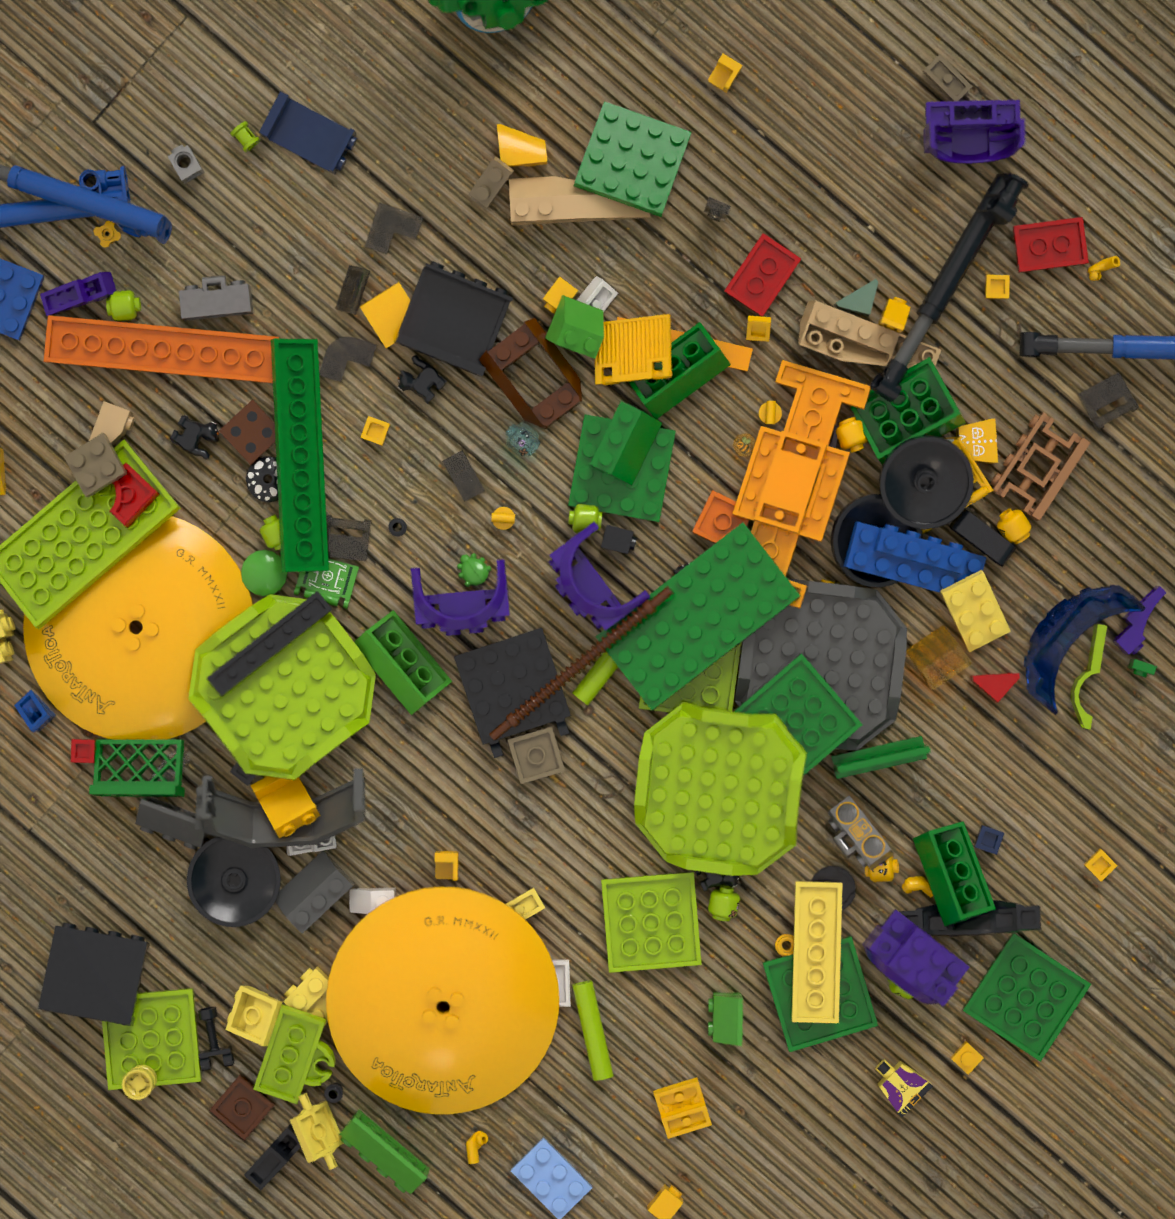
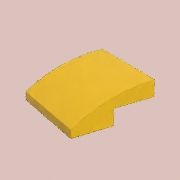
[360,282,410,348]
[653,1077,712,1139]

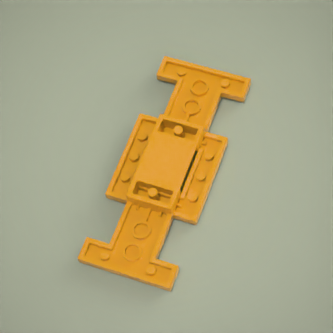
[733,360,871,609]

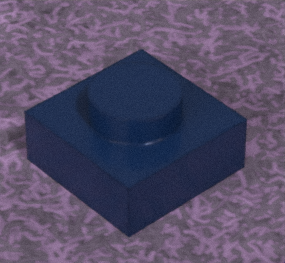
[974,825,1004,855]

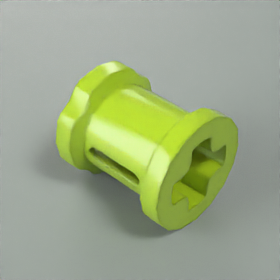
[230,121,261,153]

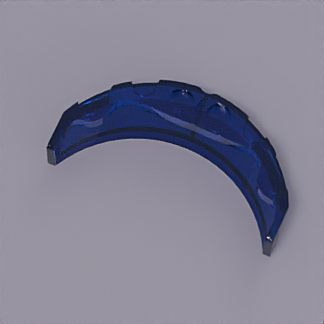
[1024,585,1146,716]

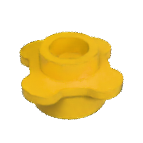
[93,220,121,248]

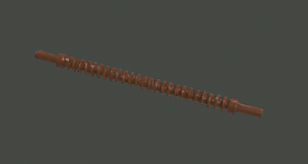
[489,586,673,741]

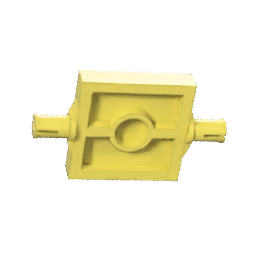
[290,1093,344,1170]

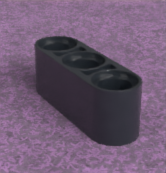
[949,509,1017,567]

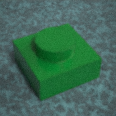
[1128,659,1157,678]

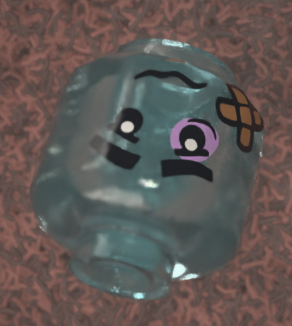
[505,422,540,457]

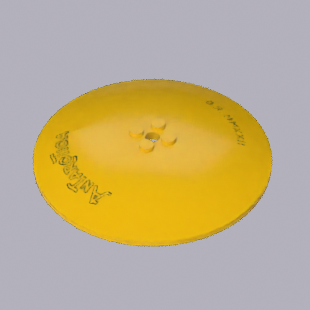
[23,516,253,740]
[326,887,559,1114]

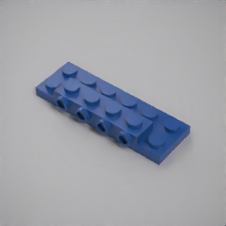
[843,521,986,593]

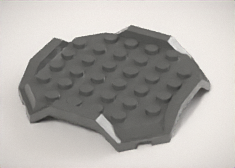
[734,578,907,751]

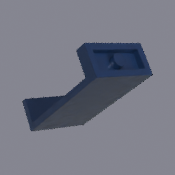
[259,91,358,175]

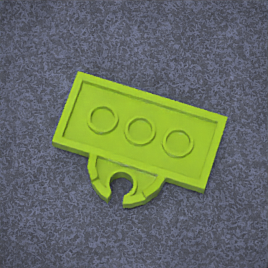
[253,1004,336,1104]

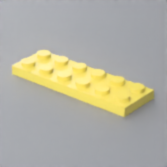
[791,881,842,1023]

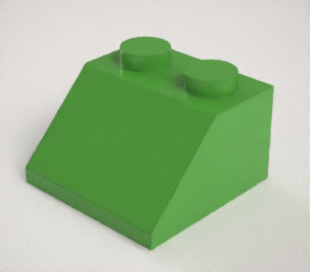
[545,295,604,359]
[708,992,743,1046]

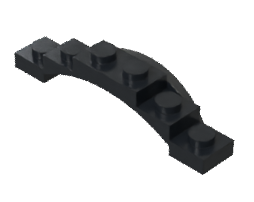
[899,900,1042,937]

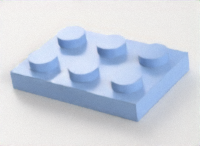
[511,1137,592,1219]

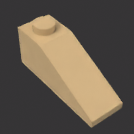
[89,401,135,446]

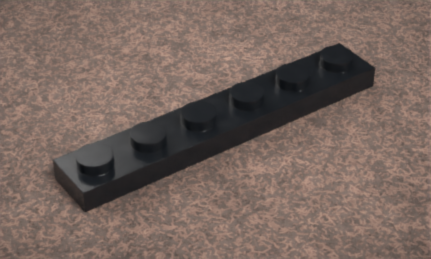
[206,591,332,697]

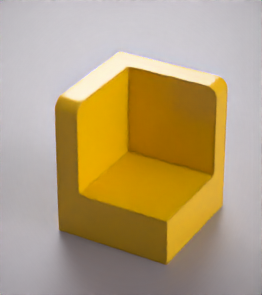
[708,53,742,93]
[435,851,459,881]

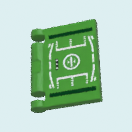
[294,558,359,609]

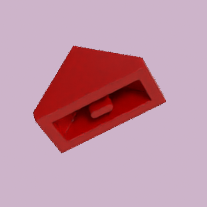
[970,673,1020,702]

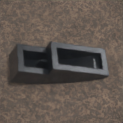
[244,1123,301,1191]

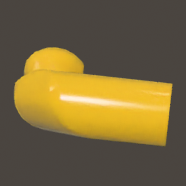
[1087,256,1120,281]
[902,876,933,898]
[466,1131,488,1164]

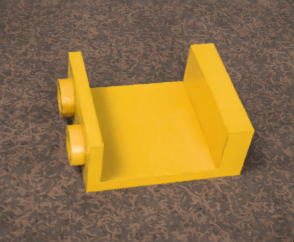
[250,776,320,838]

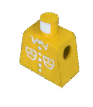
[944,418,998,464]

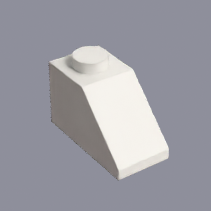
[349,888,396,914]

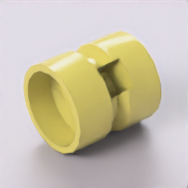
[122,1065,157,1100]

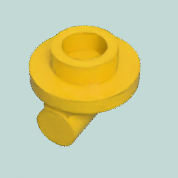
[759,401,782,425]
[491,507,515,530]

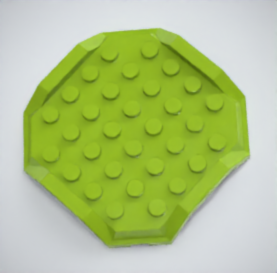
[188,594,376,780]
[634,702,807,876]

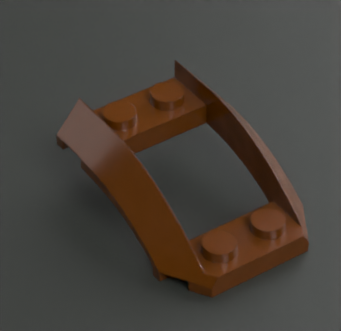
[479,318,583,429]

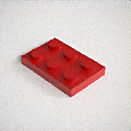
[1012,217,1089,273]
[724,233,801,317]

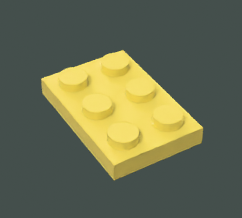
[940,570,1011,653]

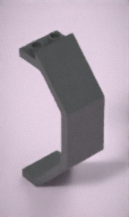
[195,768,365,848]

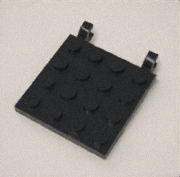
[454,628,571,758]

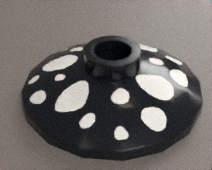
[246,456,278,502]

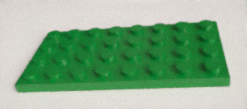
[595,522,801,711]

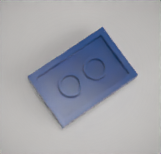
[0,259,45,341]

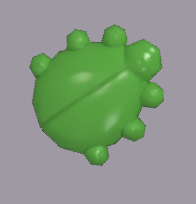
[457,553,491,587]

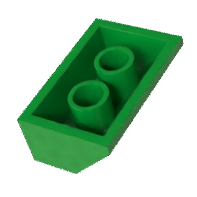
[590,401,662,486]

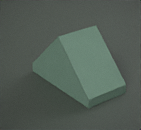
[834,279,878,317]

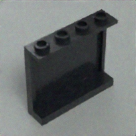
[394,261,513,377]
[38,923,150,1026]

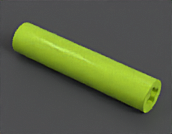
[572,651,618,705]
[572,980,614,1081]

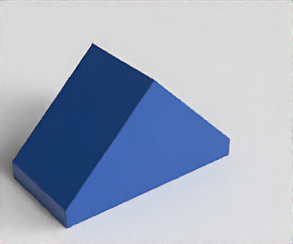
[14,690,56,733]

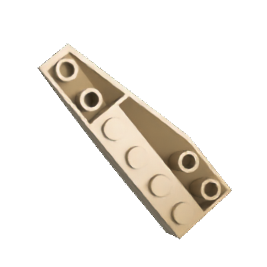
[799,300,941,369]

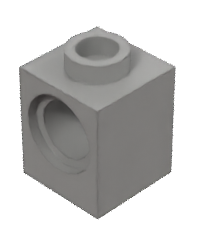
[168,145,205,184]

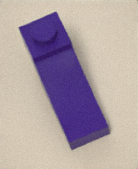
[40,272,117,316]
[1112,586,1166,655]

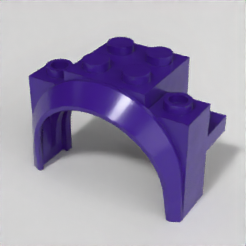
[923,100,1025,164]
[549,522,650,630]
[410,559,510,636]
[862,909,970,1007]

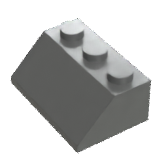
[135,797,208,850]
[275,850,355,934]

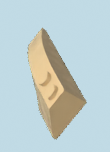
[509,176,650,226]

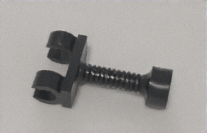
[198,1006,234,1071]

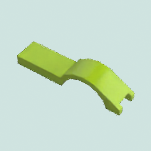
[1071,624,1107,729]

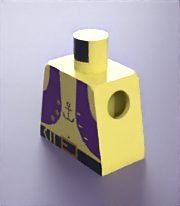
[875,1059,933,1117]

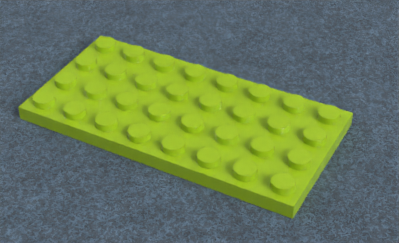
[0,440,181,630]

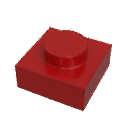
[71,739,96,763]

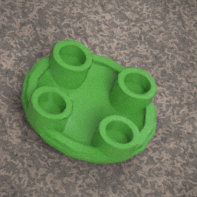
[241,550,287,596]

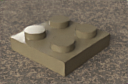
[64,433,127,498]
[508,726,565,784]

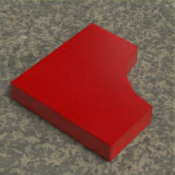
[110,463,159,528]

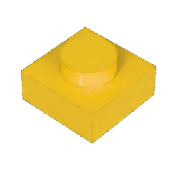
[985,275,1010,299]
[746,316,771,342]
[360,416,391,446]
[1083,849,1117,882]
[950,1041,984,1075]

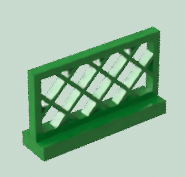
[831,736,931,779]
[89,740,185,797]

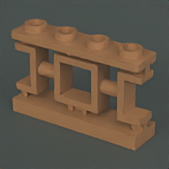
[990,412,1091,521]

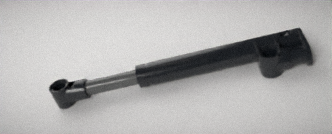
[870,173,1029,402]

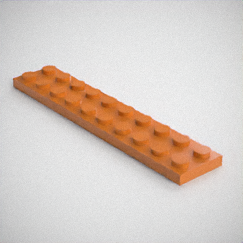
[43,315,280,384]

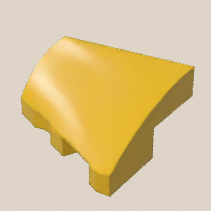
[497,124,548,167]

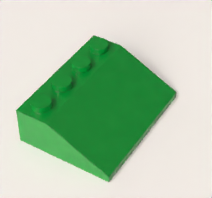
[849,357,966,465]

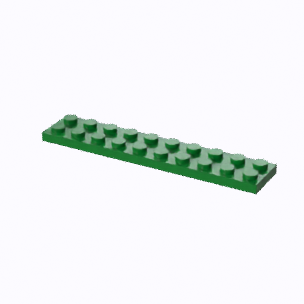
[271,339,329,572]

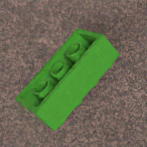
[354,610,452,715]
[339,1109,430,1194]

